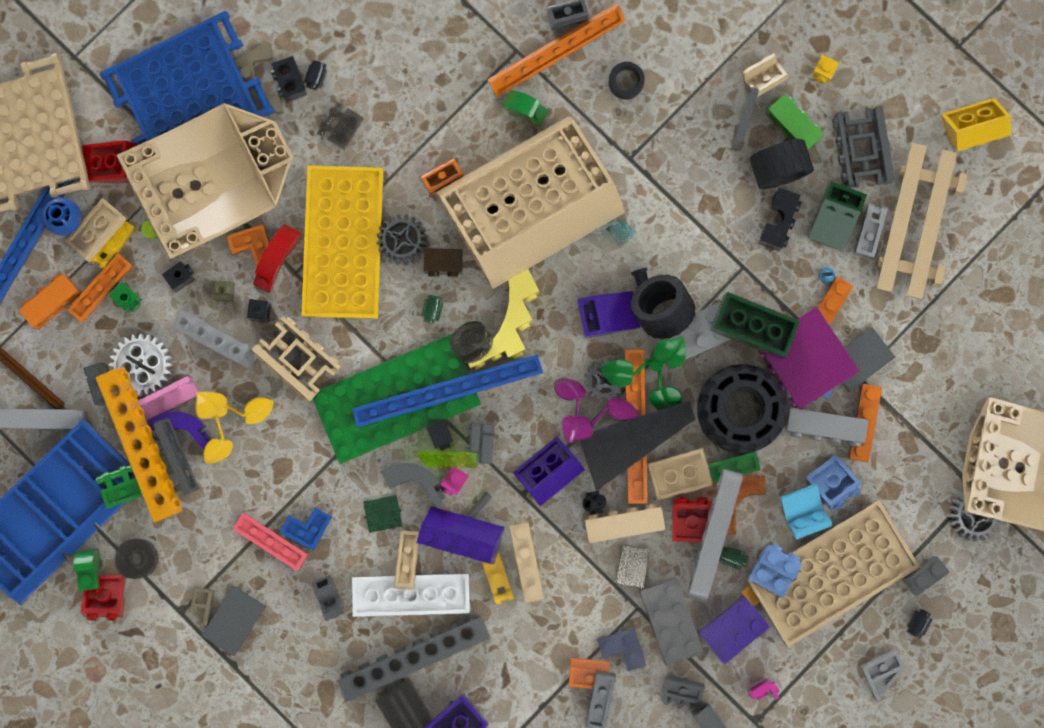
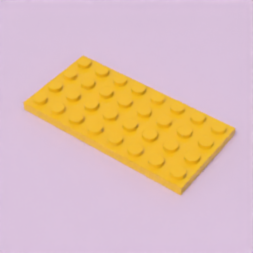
[301,166,384,319]

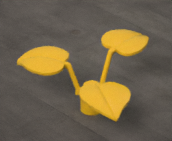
[195,392,274,464]

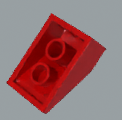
[82,140,140,184]

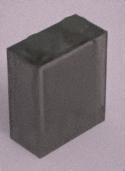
[375,677,434,728]

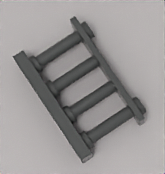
[140,418,200,501]

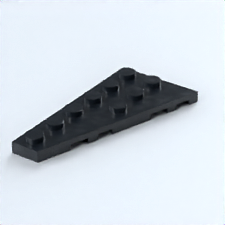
[580,401,695,491]

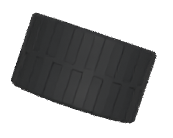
[750,139,814,189]
[630,274,696,339]

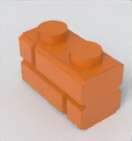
[421,158,464,197]

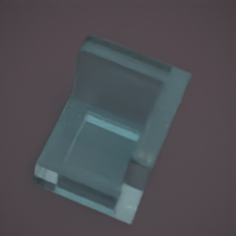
[609,219,636,246]

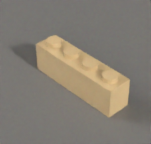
[584,504,666,543]
[509,522,544,603]

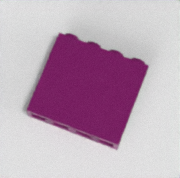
[757,307,860,409]

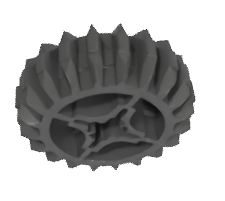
[376,214,428,266]

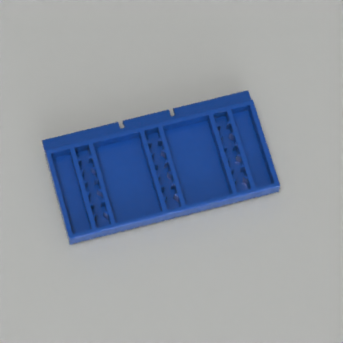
[0,419,135,605]

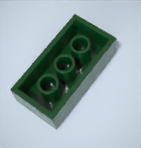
[710,292,800,359]

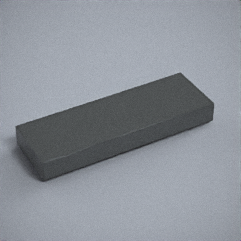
[586,670,616,728]

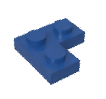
[280,507,333,551]

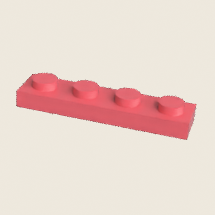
[233,513,309,571]

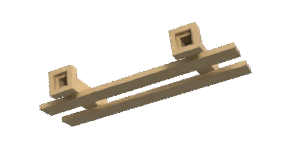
[876,143,968,300]

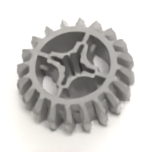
[948,494,1001,542]

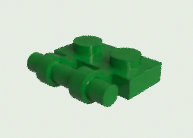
[96,465,143,509]

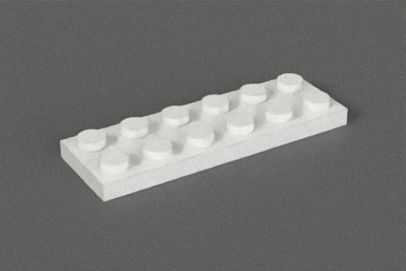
[352,574,470,617]

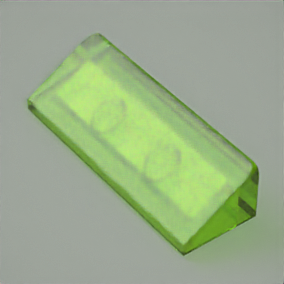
[417,451,478,468]

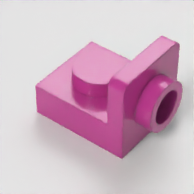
[440,466,469,496]
[747,679,780,700]

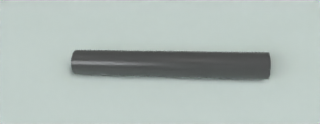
[467,492,492,518]

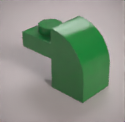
[502,90,549,127]
[73,549,101,591]

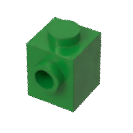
[109,282,142,313]

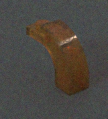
[727,475,766,535]

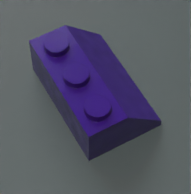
[513,437,585,506]

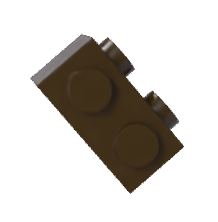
[423,248,463,278]

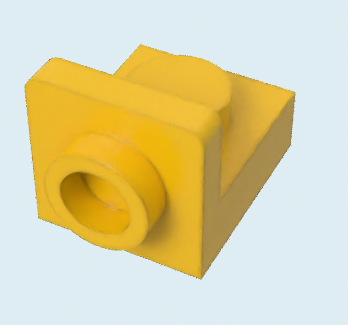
[811,54,839,84]

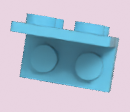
[781,484,832,539]

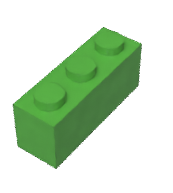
[765,94,824,150]

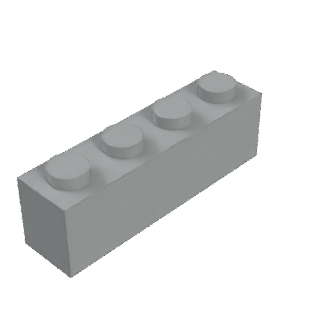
[787,408,869,447]

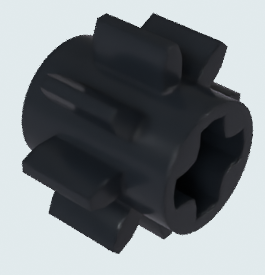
[582,491,607,515]

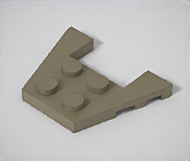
[234,42,284,114]

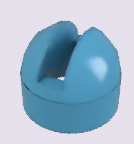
[819,268,835,283]

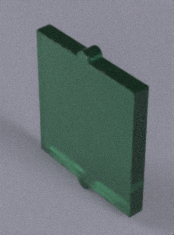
[363,495,403,533]

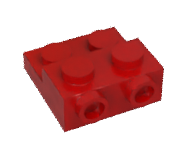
[672,497,712,542]
[80,575,126,621]

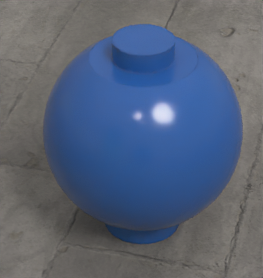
[42,198,82,236]

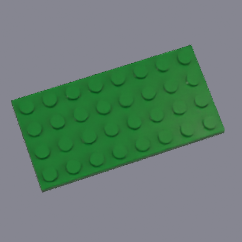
[313,334,481,464]

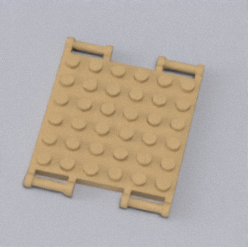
[0,53,90,212]

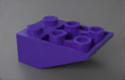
[577,291,641,339]

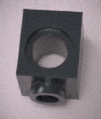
[247,299,272,323]
[426,420,454,451]

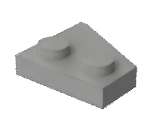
[860,649,905,701]

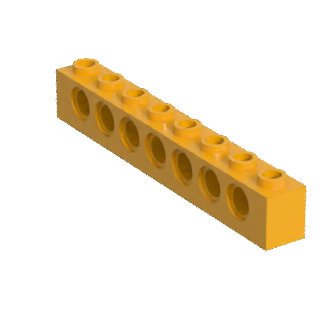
[96,367,182,523]

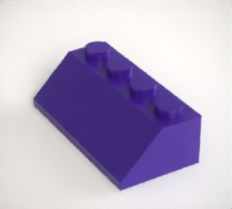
[416,506,505,565]

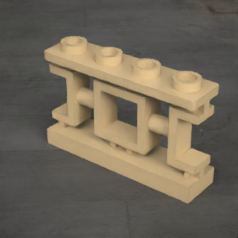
[251,316,341,404]

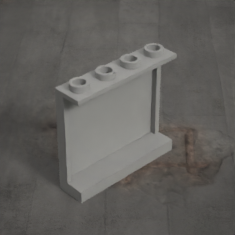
[171,309,258,371]

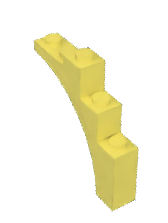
[467,269,539,370]

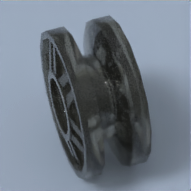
[450,321,493,363]
[114,538,159,580]

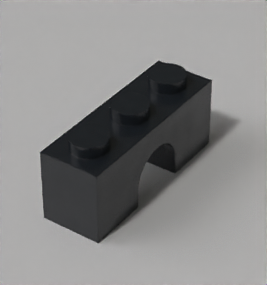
[758,188,802,251]

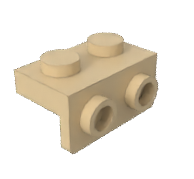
[742,54,788,97]

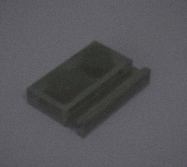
[616,545,650,588]

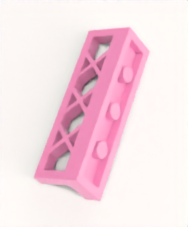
[125,376,199,428]

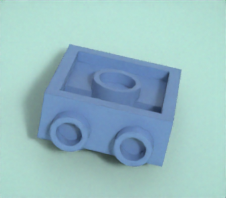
[806,455,862,511]
[748,543,803,598]

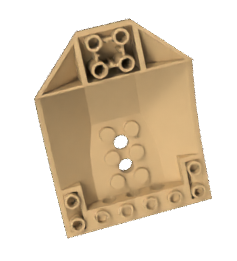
[117,103,293,259]
[962,397,1044,531]

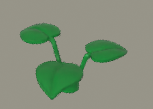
[600,336,686,410]

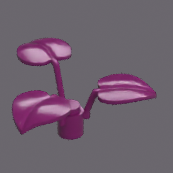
[554,378,639,444]

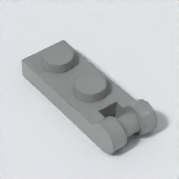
[855,203,888,259]

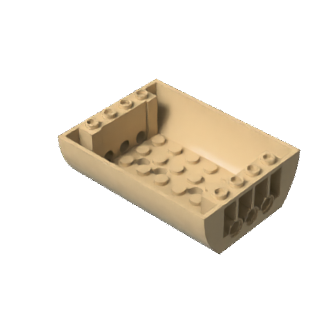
[436,116,625,289]

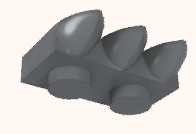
[662,675,705,711]

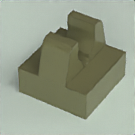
[213,281,235,302]

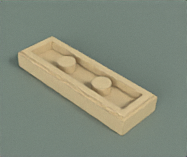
[394,530,419,590]

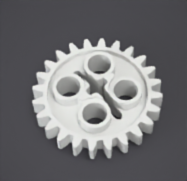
[109,334,173,396]

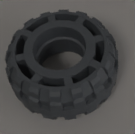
[697,364,788,453]

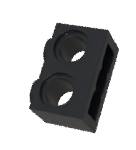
[270,56,307,103]

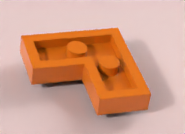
[227,224,269,266]

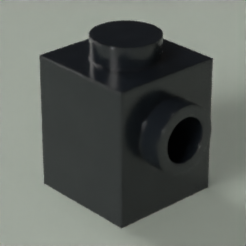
[162,262,195,292]

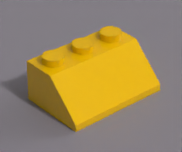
[941,98,1011,151]

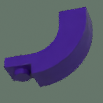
[147,411,212,450]

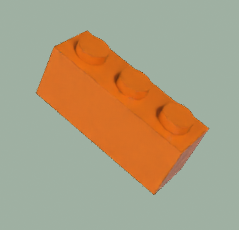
[18,273,82,330]

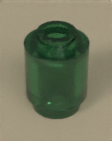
[420,295,443,324]
[719,546,748,570]

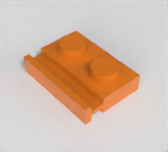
[569,657,610,689]

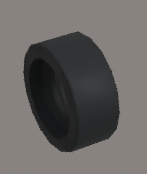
[609,62,645,100]

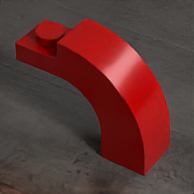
[253,224,301,293]

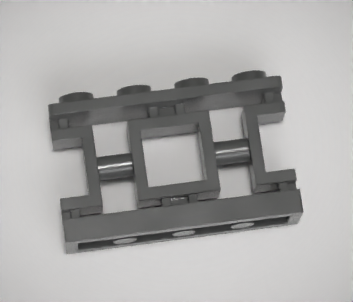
[832,106,895,188]

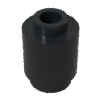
[304,60,327,90]
[907,608,933,639]

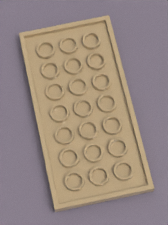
[746,500,920,647]

